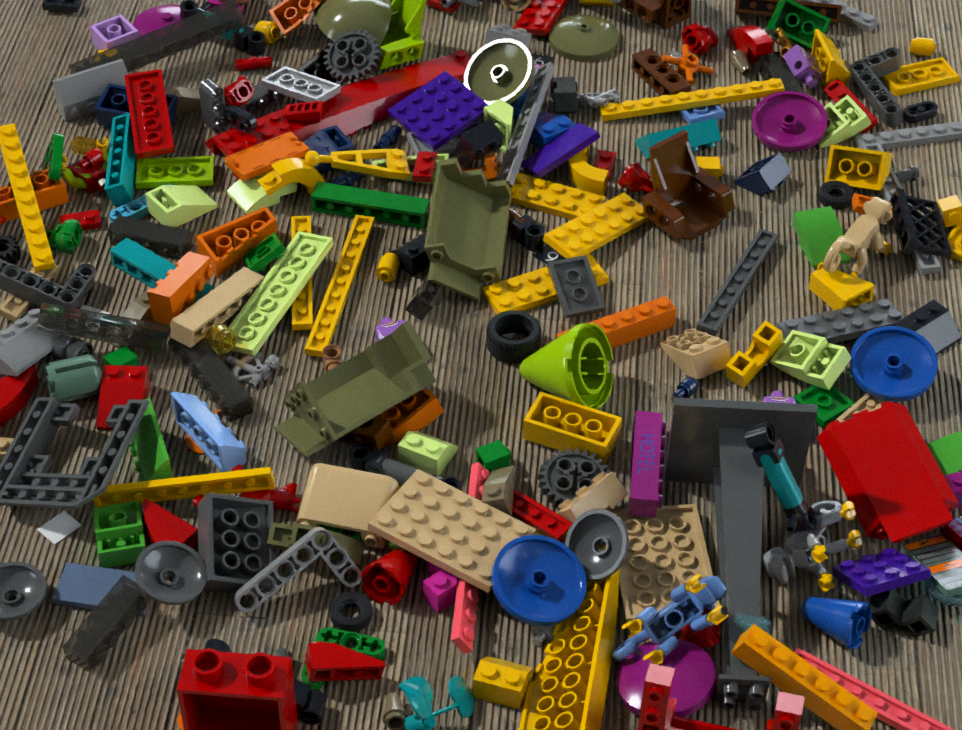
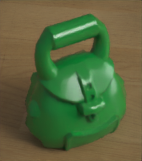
[46,219,83,254]

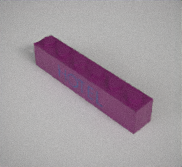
[629,411,666,518]

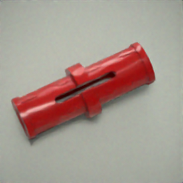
[235,56,273,71]

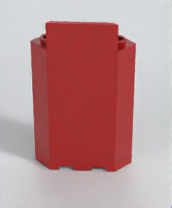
[817,401,959,543]

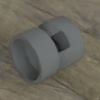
[52,332,94,360]

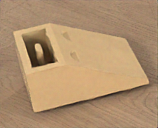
[659,328,732,380]

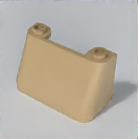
[296,463,399,549]

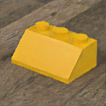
[811,29,851,87]
[825,144,893,191]

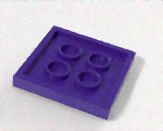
[832,548,931,597]

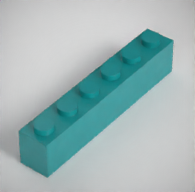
[104,113,137,207]
[110,238,215,304]

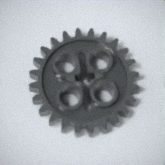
[323,28,382,84]
[538,447,610,507]

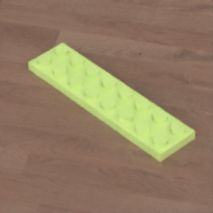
[218,231,334,356]

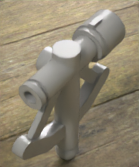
[577,88,621,108]
[225,352,280,389]

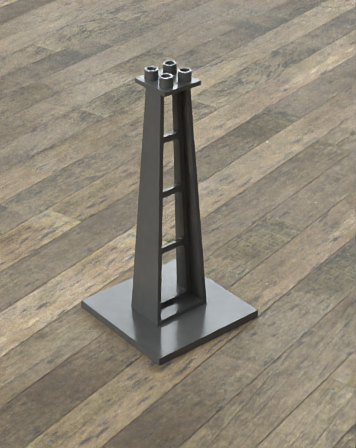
[664,398,817,711]

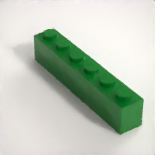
[311,181,430,229]

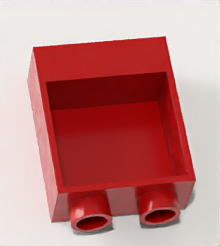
[177,648,299,730]

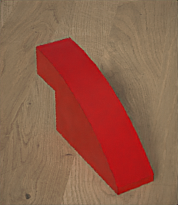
[726,25,773,63]
[0,364,39,428]
[143,498,198,550]

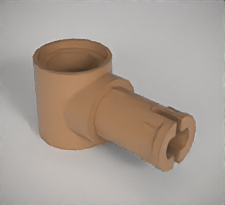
[322,345,342,372]

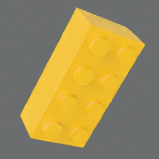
[523,392,622,465]

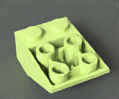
[145,185,219,231]

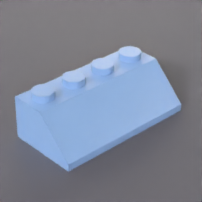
[171,391,247,472]

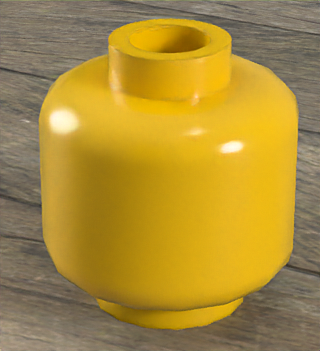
[254,21,281,44]

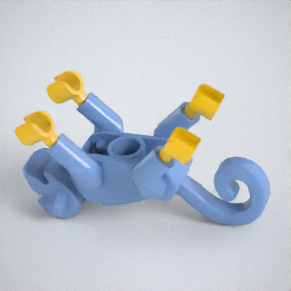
[612,574,728,665]

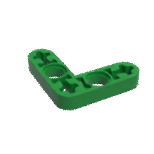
[41,133,64,182]
[301,627,385,690]

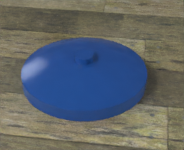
[850,326,938,402]
[491,535,586,626]

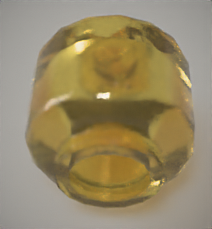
[205,323,237,354]

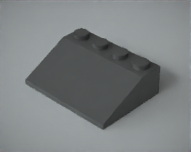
[198,493,275,593]

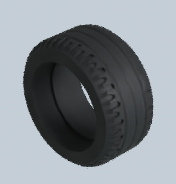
[486,310,542,363]

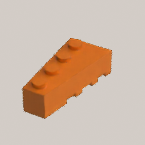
[0,165,69,223]
[196,207,277,278]
[147,251,214,325]

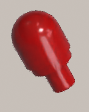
[78,148,104,169]

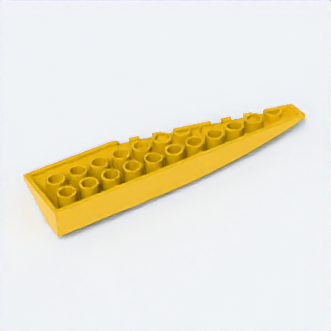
[519,544,620,730]

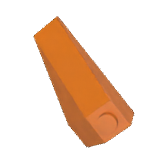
[269,0,322,36]
[371,388,444,453]

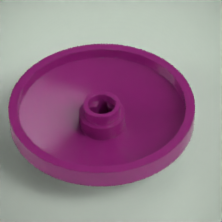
[133,4,203,51]
[752,91,827,152]
[616,639,716,717]

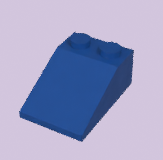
[514,112,575,150]

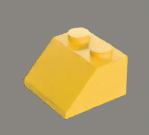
[473,656,534,709]

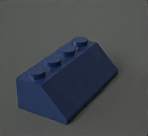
[94,83,178,130]

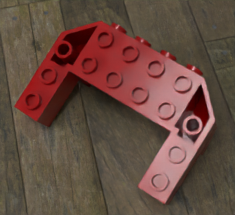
[637,663,805,730]

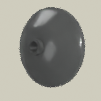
[565,509,629,580]
[135,541,207,605]
[0,562,47,621]

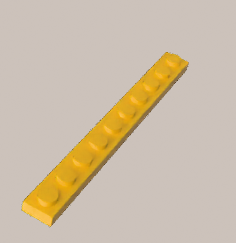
[600,78,785,122]
[0,123,55,272]
[305,215,375,357]

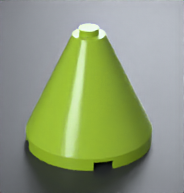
[519,323,614,409]

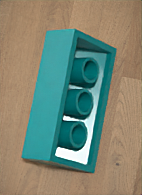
[635,118,721,159]

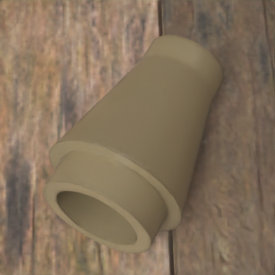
[730,50,752,76]
[383,692,408,730]

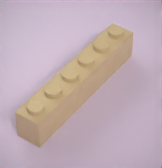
[170,267,264,348]

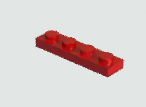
[823,78,878,134]
[512,489,573,543]

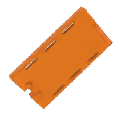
[224,131,310,182]

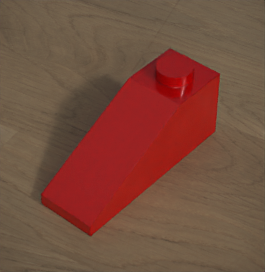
[305,641,385,682]

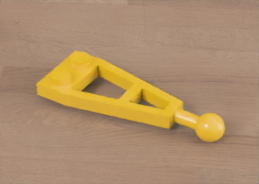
[305,149,410,179]

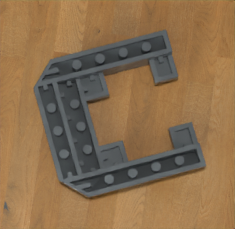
[0,397,150,509]

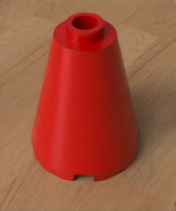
[361,547,418,605]

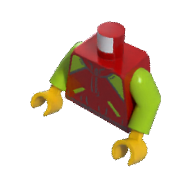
[61,137,109,194]

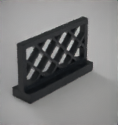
[889,188,952,258]

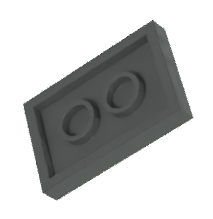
[547,255,605,319]

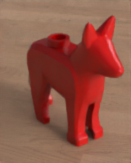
[193,464,301,513]

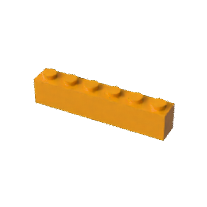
[731,624,878,730]

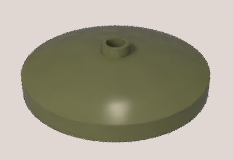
[548,15,619,61]
[464,39,535,105]

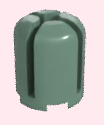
[43,354,102,403]

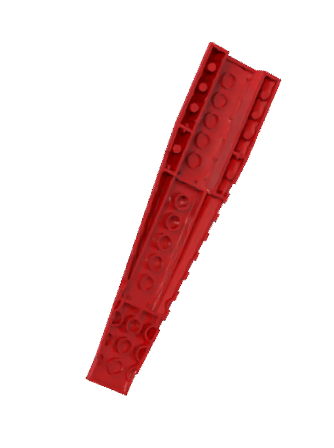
[205,49,472,180]

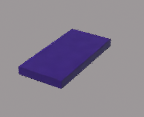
[520,123,600,178]

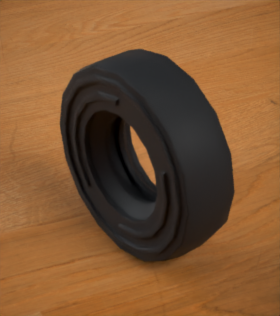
[818,181,854,210]
[329,592,373,632]

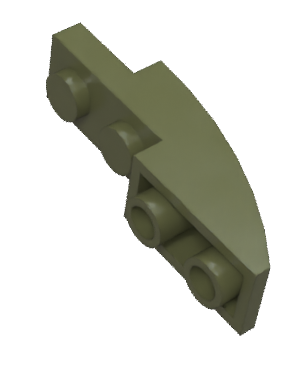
[267,522,364,566]

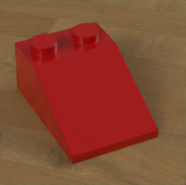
[97,365,150,430]

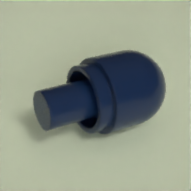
[673,377,699,398]

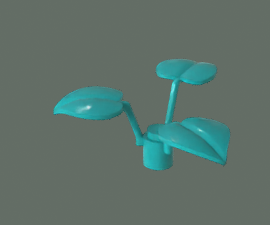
[398,676,475,730]

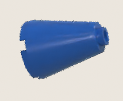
[801,597,872,649]

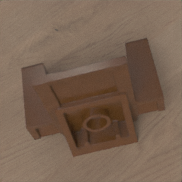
[617,0,692,30]
[642,130,735,241]

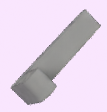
[234,527,362,613]

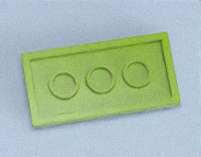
[136,156,215,189]

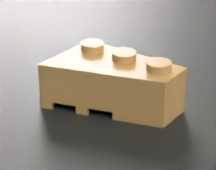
[556,472,628,522]

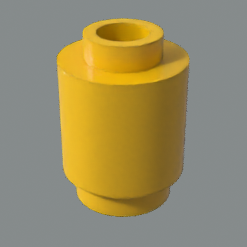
[909,37,936,57]
[376,253,400,282]

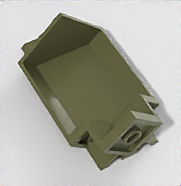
[273,320,437,458]

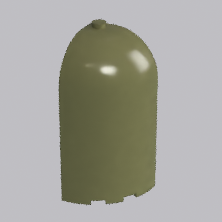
[313,0,392,53]

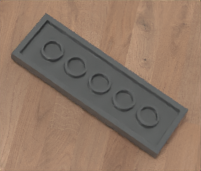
[777,299,905,344]

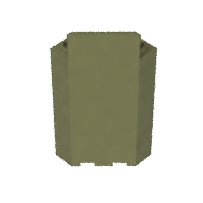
[424,158,512,301]

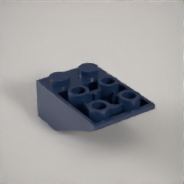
[301,125,354,174]

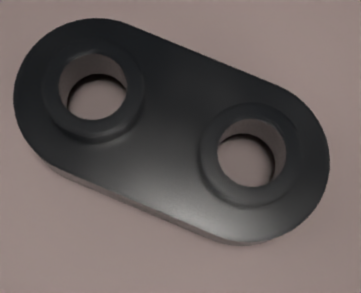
[903,101,938,123]
[224,106,258,133]

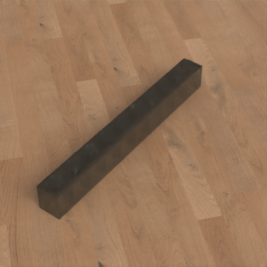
[69,0,243,75]

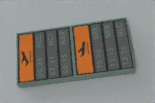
[901,534,962,597]

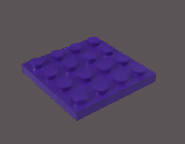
[388,71,489,152]

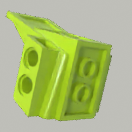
[376,0,427,70]

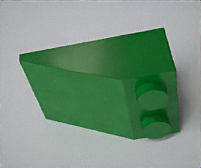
[765,0,831,50]

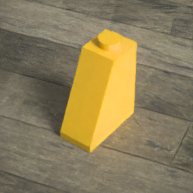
[809,268,875,310]

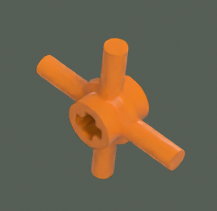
[662,44,713,86]

